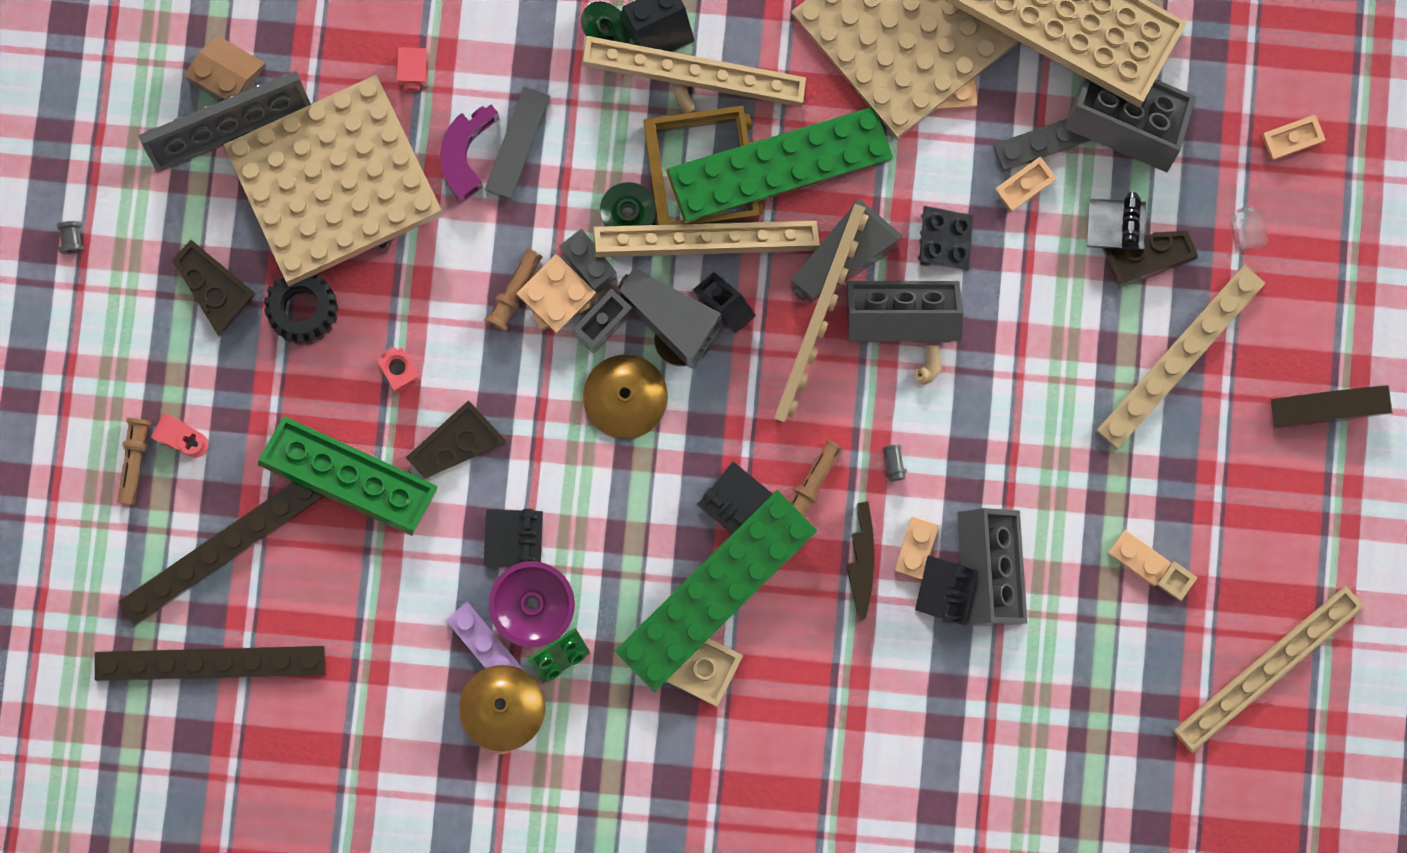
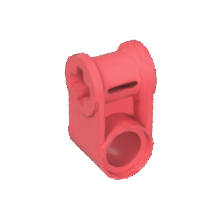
[151,413,209,458]

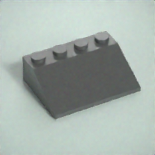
[1065,77,1196,172]

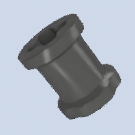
[57,221,85,254]

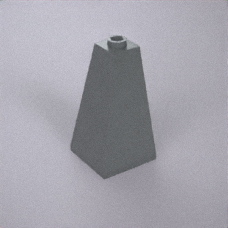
[790,199,902,303]

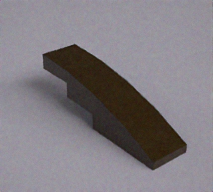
[1271,385,1393,428]
[846,501,874,622]

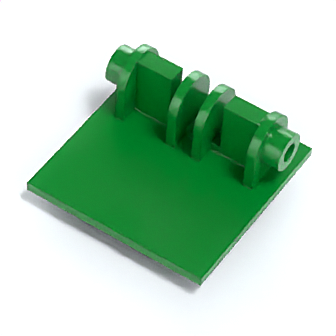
[527,628,590,684]

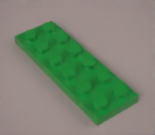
[258,416,438,536]

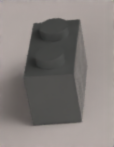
[559,228,617,294]
[572,288,633,354]

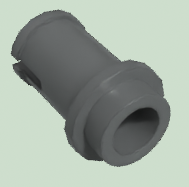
[882,444,907,482]

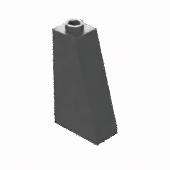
[619,268,723,370]

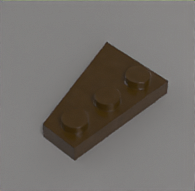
[1102,231,1198,288]
[172,239,256,337]
[405,400,507,479]

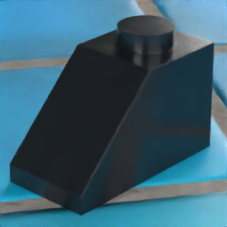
[693,272,756,334]

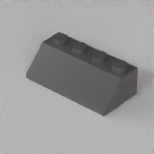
[847,281,963,342]
[957,508,1028,626]

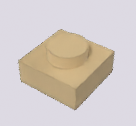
[1157,561,1198,602]

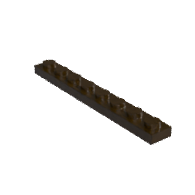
[118,482,325,626]
[95,646,326,681]

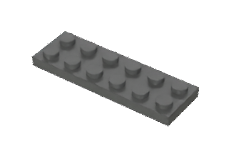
[138,71,311,172]

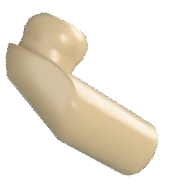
[674,83,696,114]
[914,345,942,385]

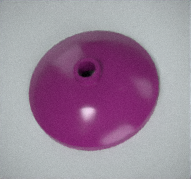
[489,561,575,648]

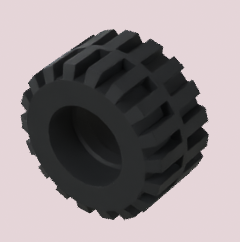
[264,275,338,345]

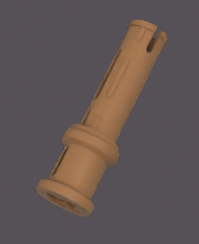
[484,248,543,332]
[117,417,152,505]
[790,440,843,517]

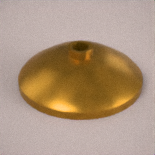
[583,355,668,439]
[459,665,546,751]

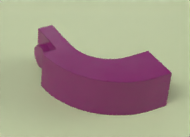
[440,104,500,204]

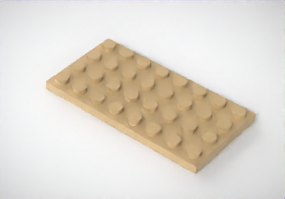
[944,0,1187,108]

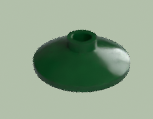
[581,1,631,44]
[600,182,656,227]

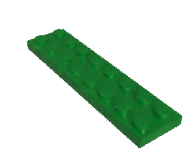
[666,107,893,223]
[614,490,818,692]

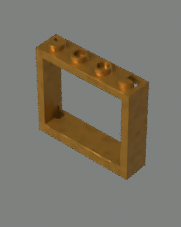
[643,106,764,225]

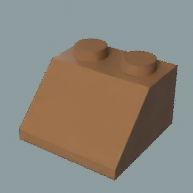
[184,36,266,102]

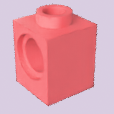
[397,48,428,92]
[378,347,421,395]

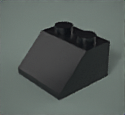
[620,0,695,52]

